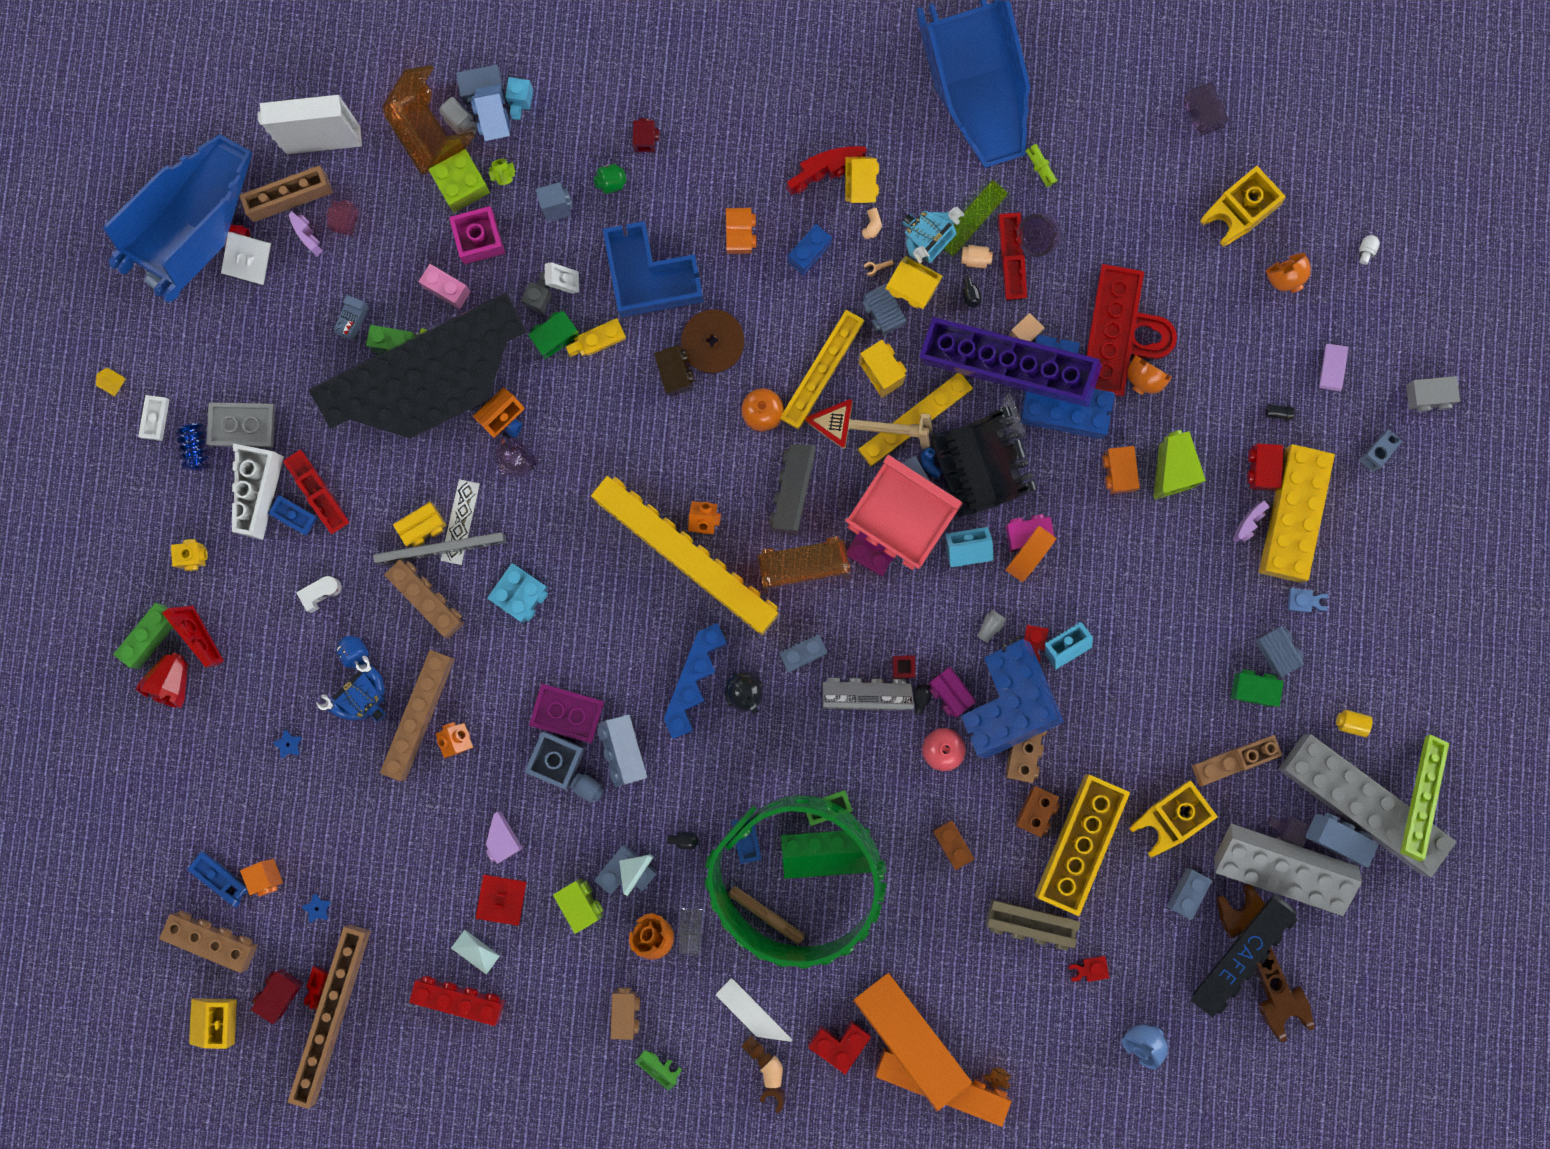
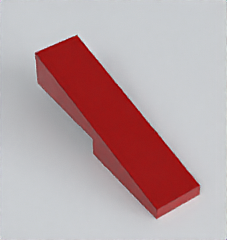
[997,212,1027,300]

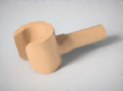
[864,260,894,277]

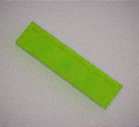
[943,180,1009,257]

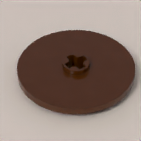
[681,309,745,374]

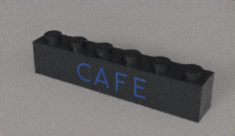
[1190,893,1298,1018]

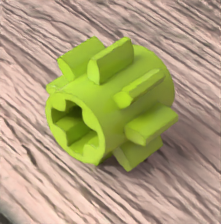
[488,158,516,185]

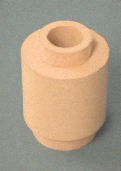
[961,245,993,269]

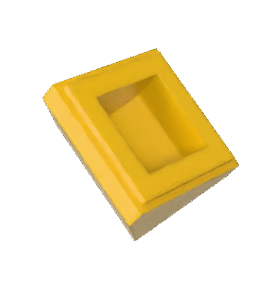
[96,367,126,397]

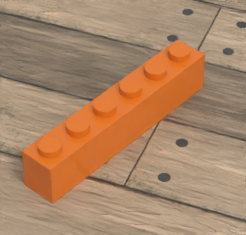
[875,1048,1012,1127]

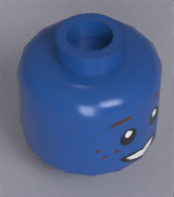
[336,636,369,669]

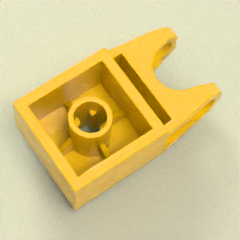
[1200,166,1286,247]
[1129,780,1218,858]

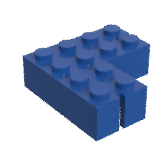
[603,221,704,318]
[1018,335,1115,439]
[961,639,1064,759]

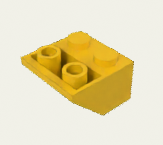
[885,256,943,309]
[189,998,237,1049]

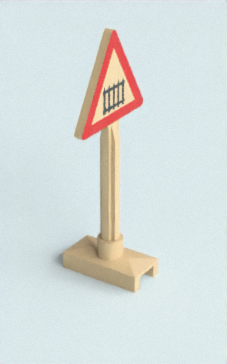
[805,399,933,449]

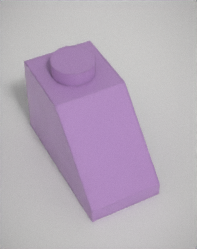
[486,811,523,864]

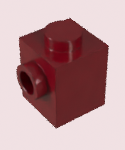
[633,118,660,153]

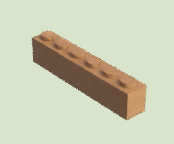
[380,650,455,781]

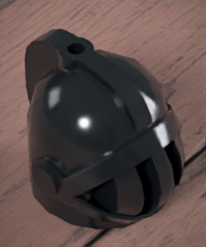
[724,671,764,715]

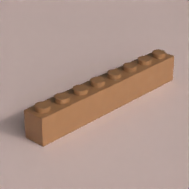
[287,924,371,1109]

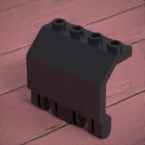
[931,406,1038,517]

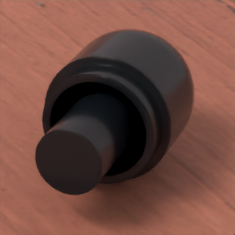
[962,277,982,307]
[913,684,932,715]
[667,831,699,850]

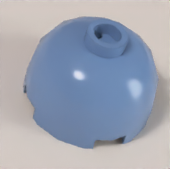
[1121,1024,1168,1070]

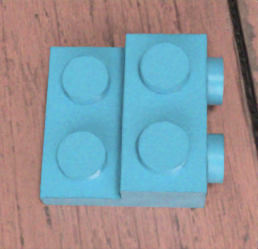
[487,563,548,623]

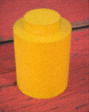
[1336,710,1373,738]

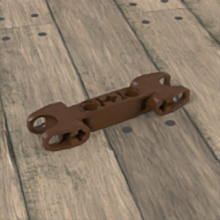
[1215,884,1315,1043]

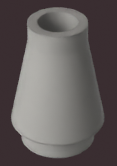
[977,609,1006,643]

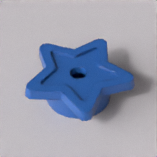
[273,730,302,758]
[302,894,331,923]

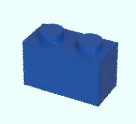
[788,224,832,276]

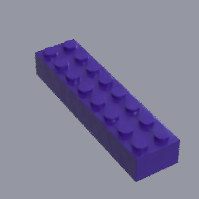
[919,317,1102,407]

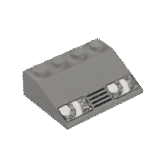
[822,678,914,711]

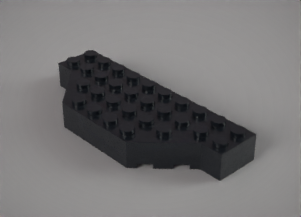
[309,292,526,439]

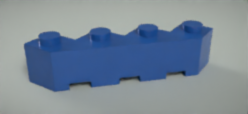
[664,623,727,739]

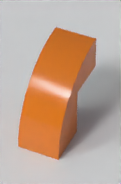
[1005,526,1057,583]

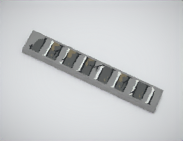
[373,532,507,565]

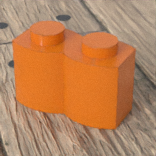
[726,208,756,254]

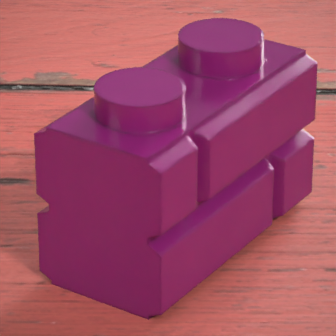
[928,667,977,718]

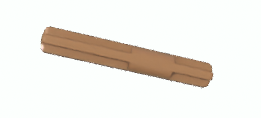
[728,886,805,944]

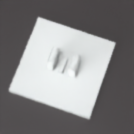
[221,232,271,285]

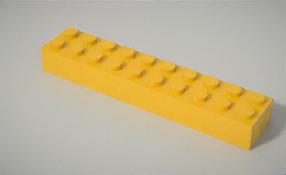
[591,476,779,636]

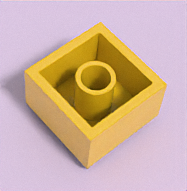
[858,340,907,398]

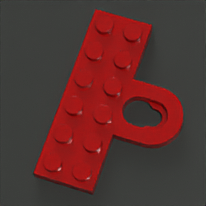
[1086,264,1177,397]

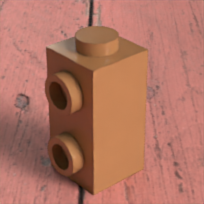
[611,987,640,1040]

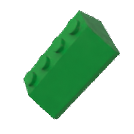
[781,828,872,879]

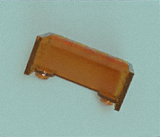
[383,65,475,174]
[758,536,851,593]

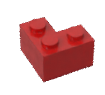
[808,1020,871,1075]

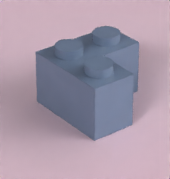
[594,844,658,895]

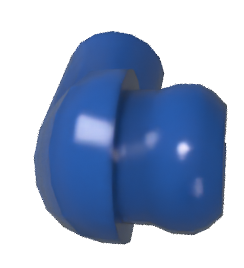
[921,448,942,480]

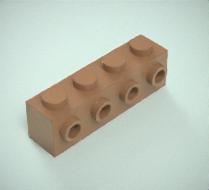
[239,165,333,222]
[384,560,464,639]
[1005,731,1047,783]
[159,910,258,973]

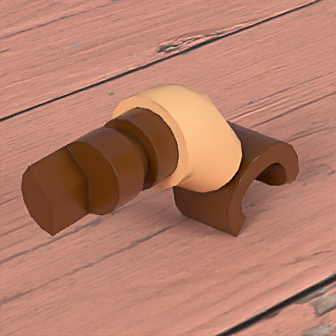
[741,1035,786,1114]

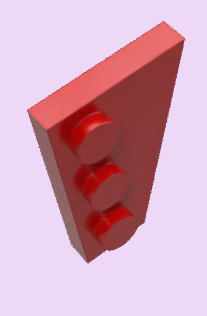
[162,606,224,668]

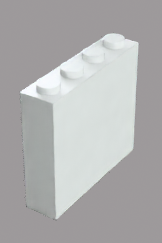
[258,95,362,154]

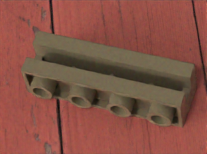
[985,899,1081,951]

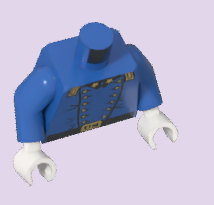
[316,656,386,723]

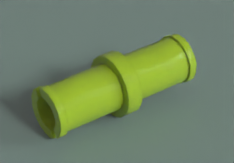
[1025,144,1058,188]

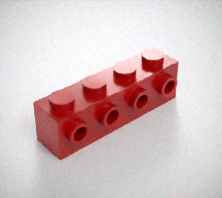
[409,976,505,1026]

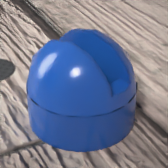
[504,419,523,438]

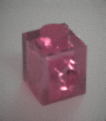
[327,200,359,236]

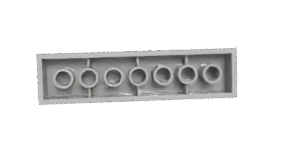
[1278,734,1457,878]

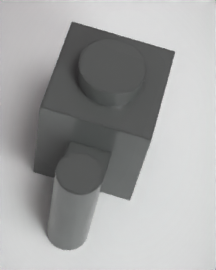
[521,272,552,315]

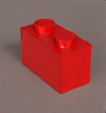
[1247,443,1283,491]

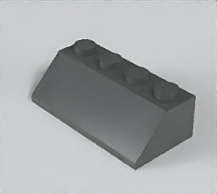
[769,444,816,536]

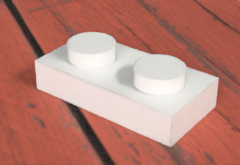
[544,262,579,294]
[138,395,170,441]

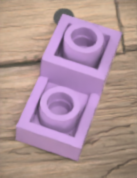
[289,211,322,257]
[1319,344,1348,391]
[1233,500,1270,542]

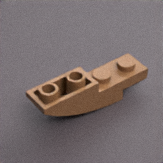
[1192,735,1283,786]

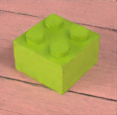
[428,149,490,213]
[553,878,604,934]

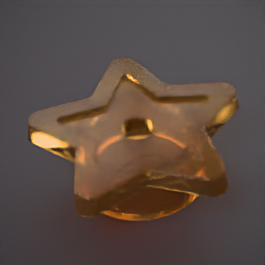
[983,1068,1011,1089]

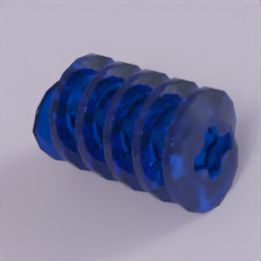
[175,423,210,470]

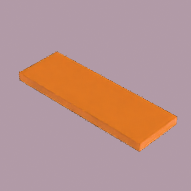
[853,973,972,1111]

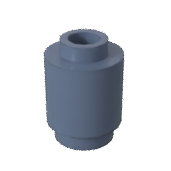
[570,773,604,803]

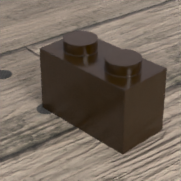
[654,345,696,397]

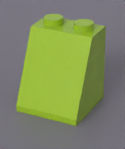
[1153,430,1206,500]

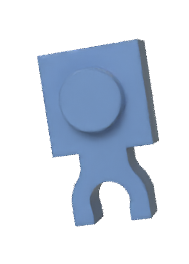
[1287,588,1328,613]

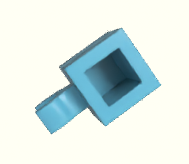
[505,77,533,120]

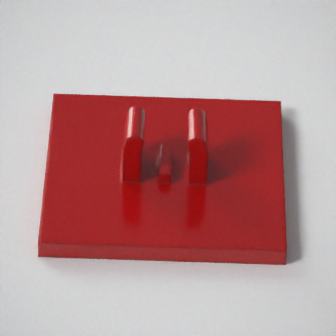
[475,875,527,926]

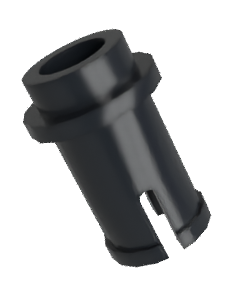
[1265,404,1295,422]

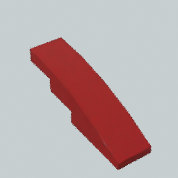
[282,449,350,535]

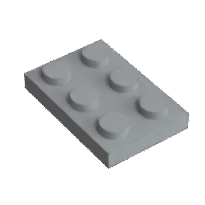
[206,402,275,448]

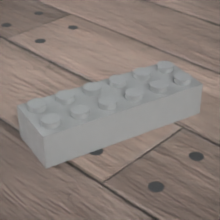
[1214,824,1362,916]

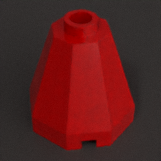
[135,652,188,708]

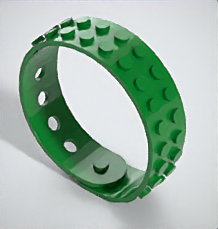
[705,795,887,969]

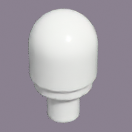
[1359,235,1380,265]

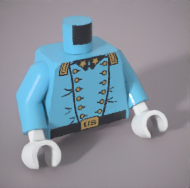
[903,207,965,264]

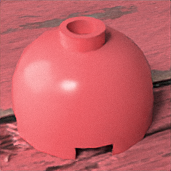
[922,728,966,771]

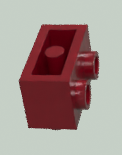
[251,969,304,1025]

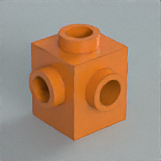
[688,501,721,534]
[435,722,473,759]

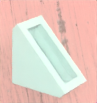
[619,854,654,896]
[451,930,500,974]

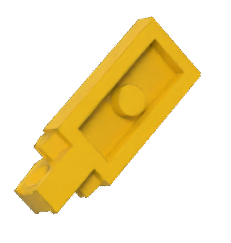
[566,318,626,357]

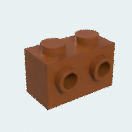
[1014,785,1060,837]

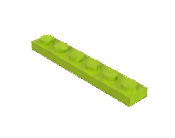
[1400,734,1449,862]

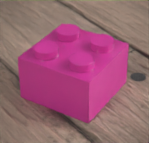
[449,206,505,265]

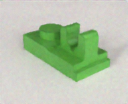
[635,1050,682,1091]

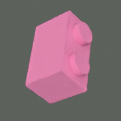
[418,264,471,310]

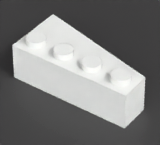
[232,443,284,540]

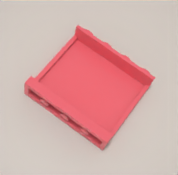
[845,455,963,570]

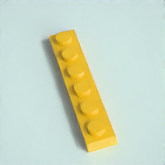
[781,310,864,430]
[858,373,973,467]

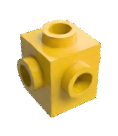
[171,539,208,571]

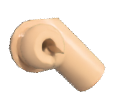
[862,208,882,239]

